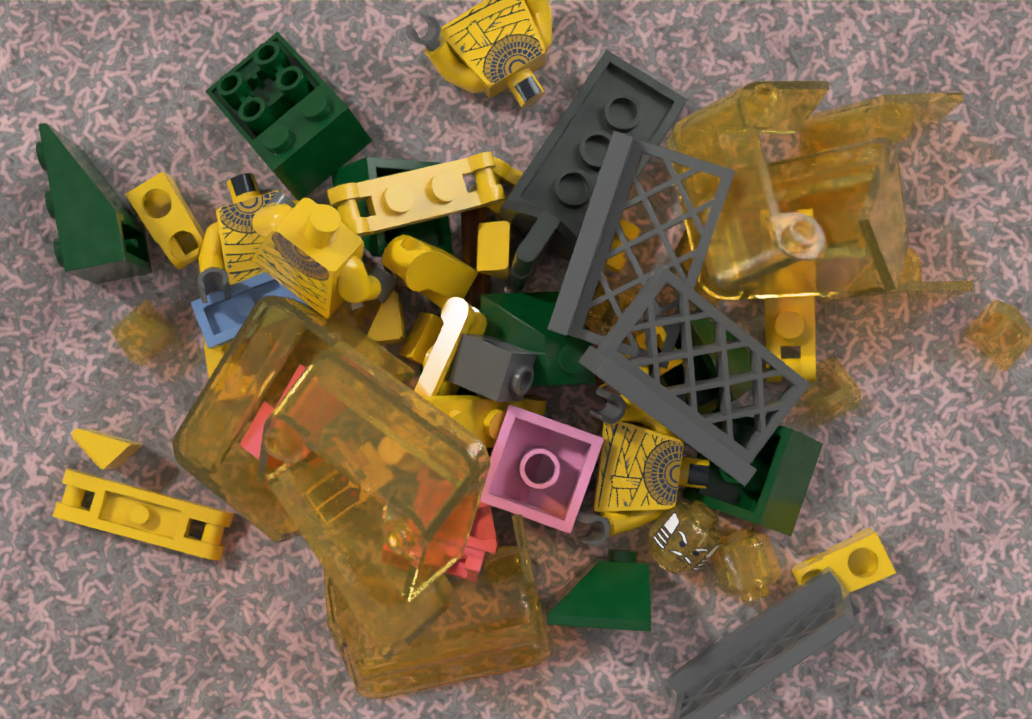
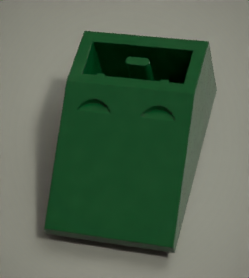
[205,31,372,201]
[36,123,152,284]

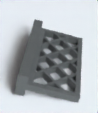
[548,131,735,369]
[578,265,810,486]
[668,566,861,719]

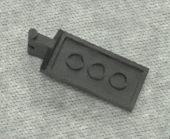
[499,50,688,291]

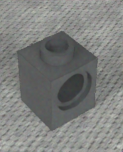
[448,333,537,402]

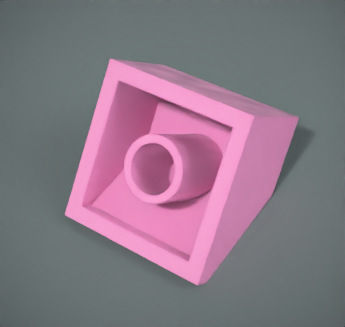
[475,404,605,534]

